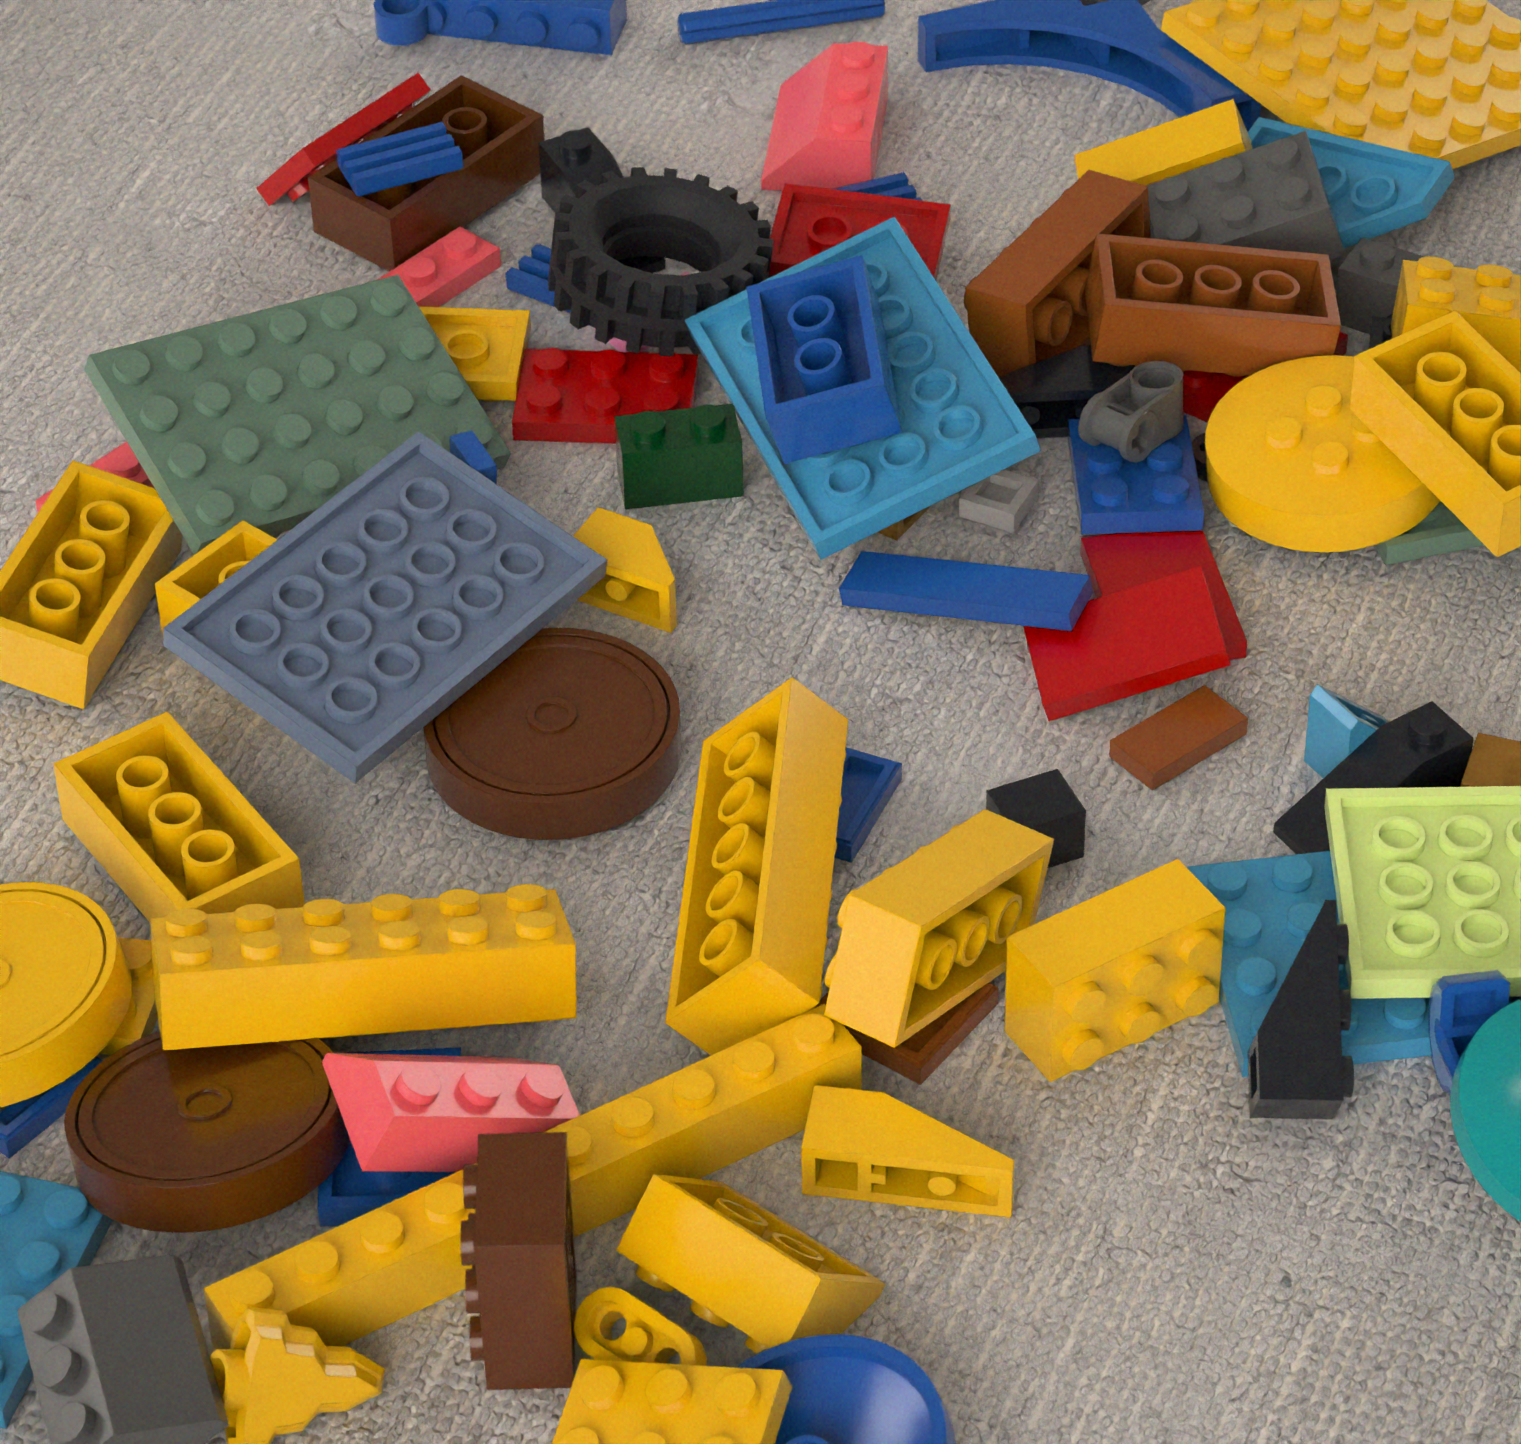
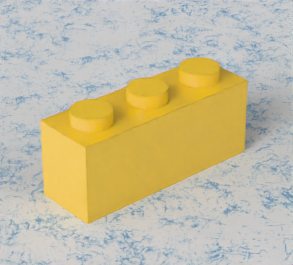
[1074,99,1252,186]

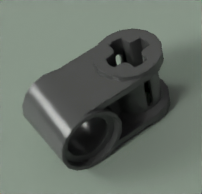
[1078,361,1184,463]

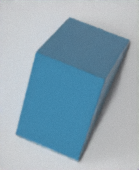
[1304,684,1389,778]

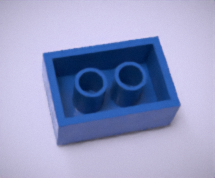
[746,255,902,464]

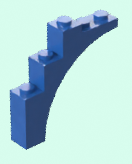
[918,0,1261,132]

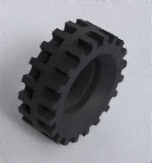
[548,167,774,356]

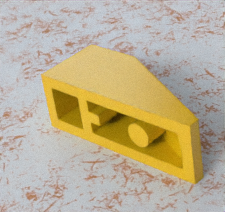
[801,1085,1015,1217]

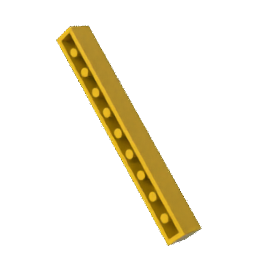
[203,1004,862,1349]

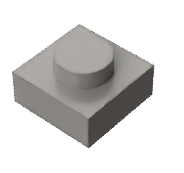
[959,469,1039,533]

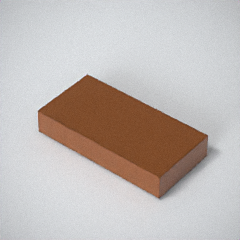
[1109,685,1248,790]

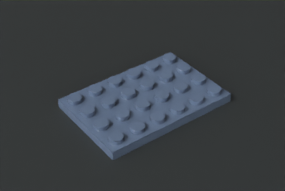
[163,431,607,784]

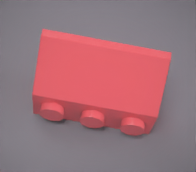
[761,41,888,191]
[322,1053,580,1172]

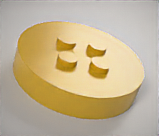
[1205,355,1440,552]
[0,882,132,1107]

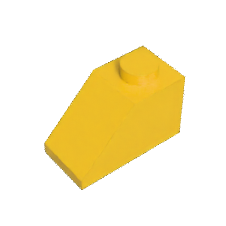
[573,507,677,633]

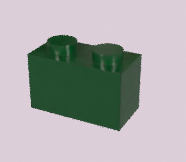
[614,403,744,510]

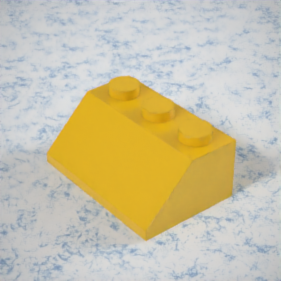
[616,1174,886,1354]

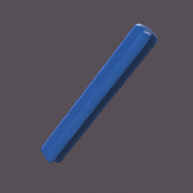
[677,0,885,45]

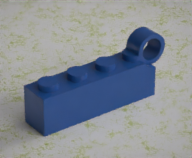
[374,0,627,55]

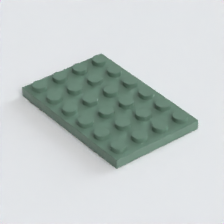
[84,275,511,555]

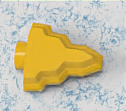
[210,1307,385,1444]

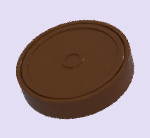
[423,628,682,840]
[64,1031,350,1233]

